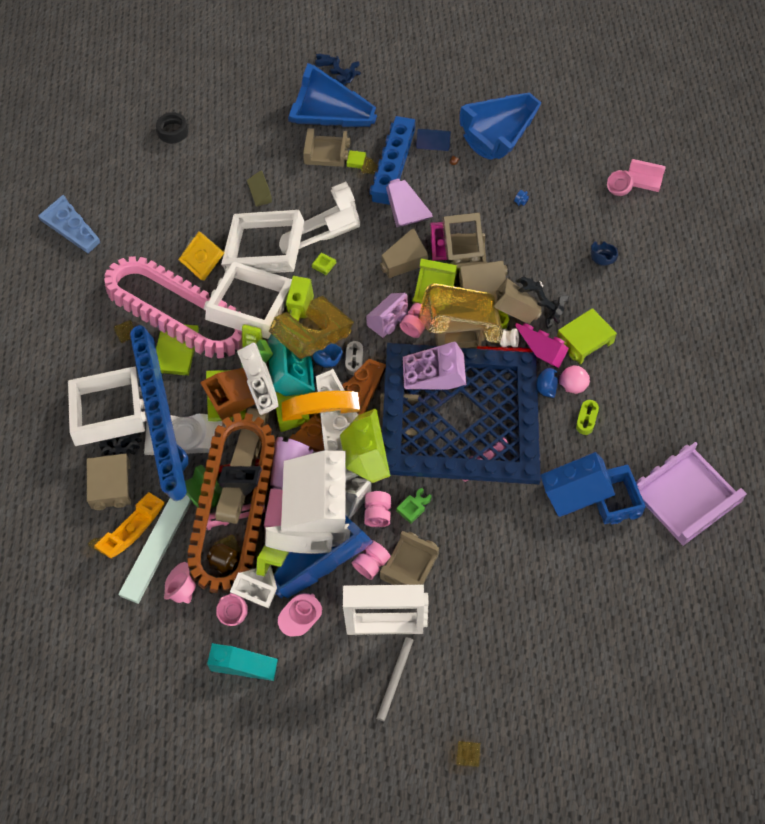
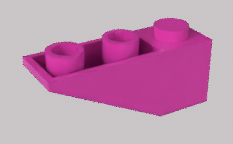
[515,323,569,368]

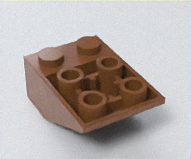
[200,368,255,420]

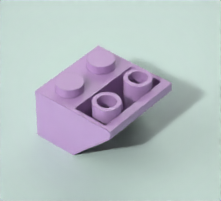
[366,293,408,338]

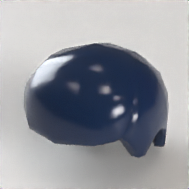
[591,241,618,266]

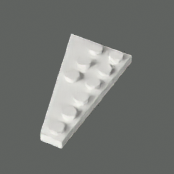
[316,369,358,482]

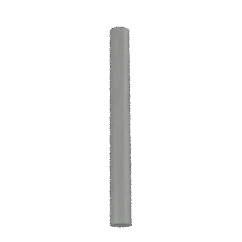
[376,637,413,722]

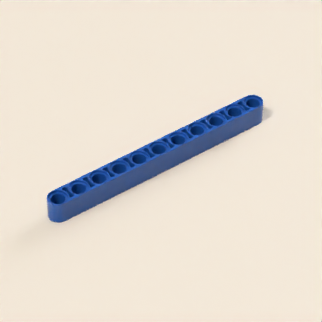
[130,325,187,501]

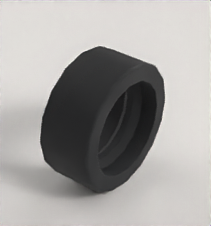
[156,112,189,144]

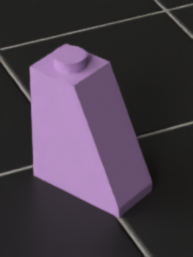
[386,179,433,227]

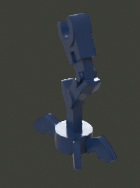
[315,54,361,85]

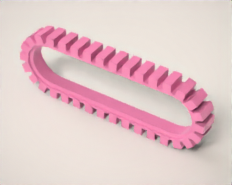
[104,256,243,358]

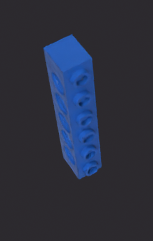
[370,116,415,205]

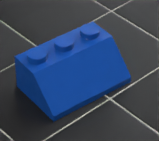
[541,452,615,517]

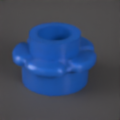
[514,190,529,206]

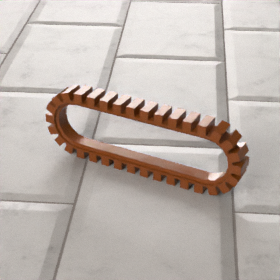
[187,413,275,593]

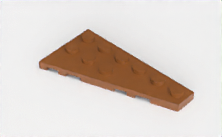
[289,359,386,452]

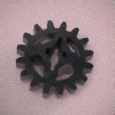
[99,432,142,458]

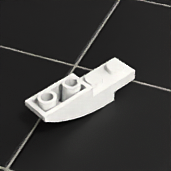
[237,343,278,415]
[265,524,350,553]

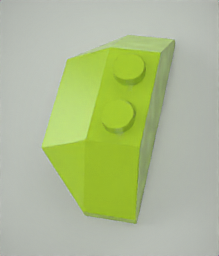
[340,409,390,483]

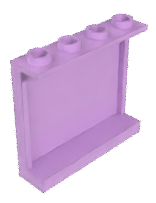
[636,442,747,546]

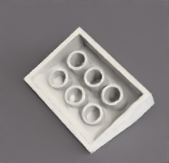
[281,450,345,533]

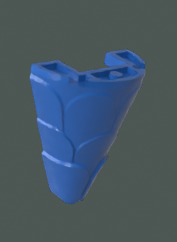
[288,63,377,127]
[460,93,541,160]
[274,515,373,599]

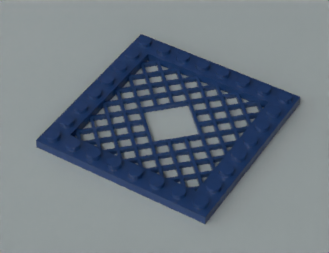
[382,343,541,485]

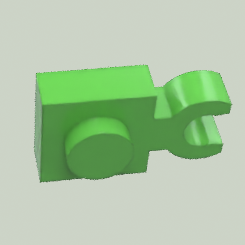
[396,488,431,524]

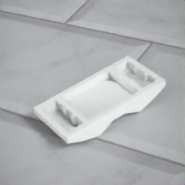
[144,413,222,455]

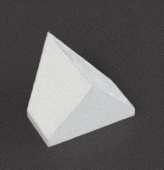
[345,478,371,519]
[230,565,277,608]

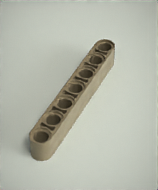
[215,407,269,524]

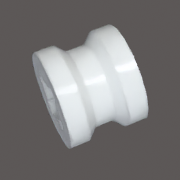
[500,329,519,347]

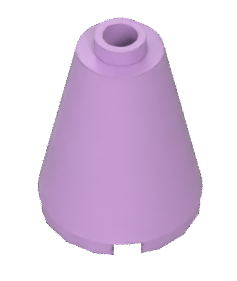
[270,437,313,490]

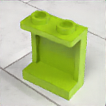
[412,259,458,313]
[557,308,617,364]

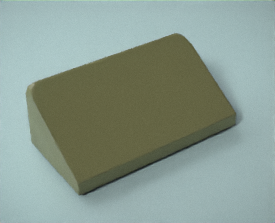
[247,170,272,207]

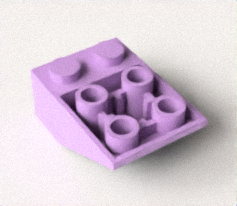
[403,342,466,389]

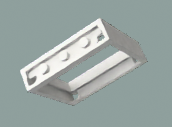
[221,210,304,273]
[204,261,292,339]
[68,366,147,446]
[343,585,428,635]

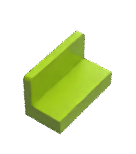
[256,545,289,576]

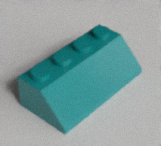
[268,324,315,396]

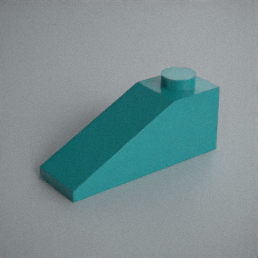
[207,643,278,681]

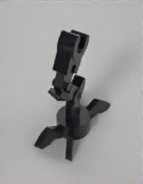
[516,277,569,329]

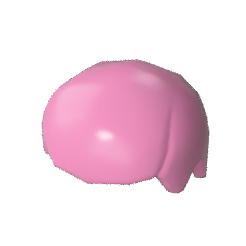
[607,170,633,196]
[559,365,590,394]
[216,593,248,626]

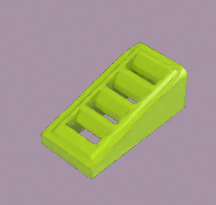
[242,324,263,348]

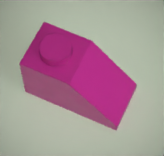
[430,222,447,261]

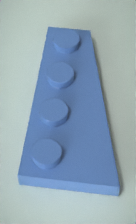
[38,195,100,253]

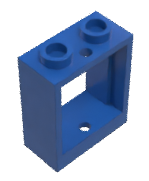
[596,465,646,524]

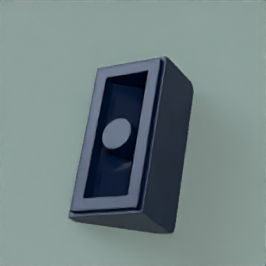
[416,129,451,151]

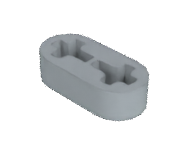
[345,341,363,375]

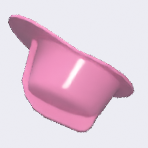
[164,562,196,604]
[278,593,322,636]

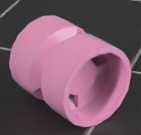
[400,303,433,338]
[364,491,391,527]
[352,540,390,580]

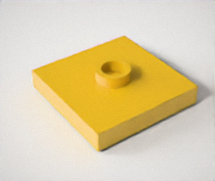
[178,232,224,281]

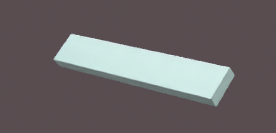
[119,495,192,604]

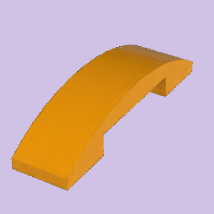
[281,391,360,421]
[94,492,164,558]

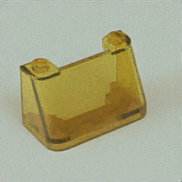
[419,284,503,343]

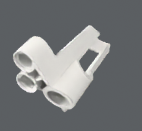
[279,182,360,254]

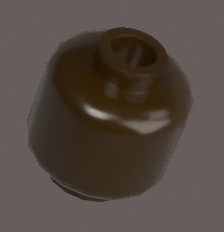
[207,543,239,574]

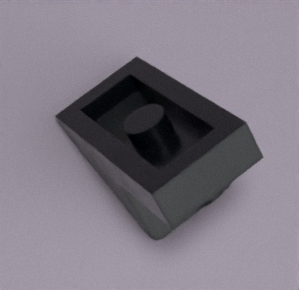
[218,466,262,496]

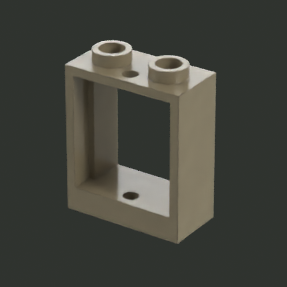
[442,213,484,263]
[435,312,486,348]

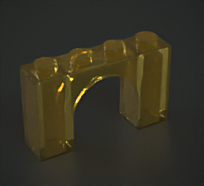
[269,296,354,359]

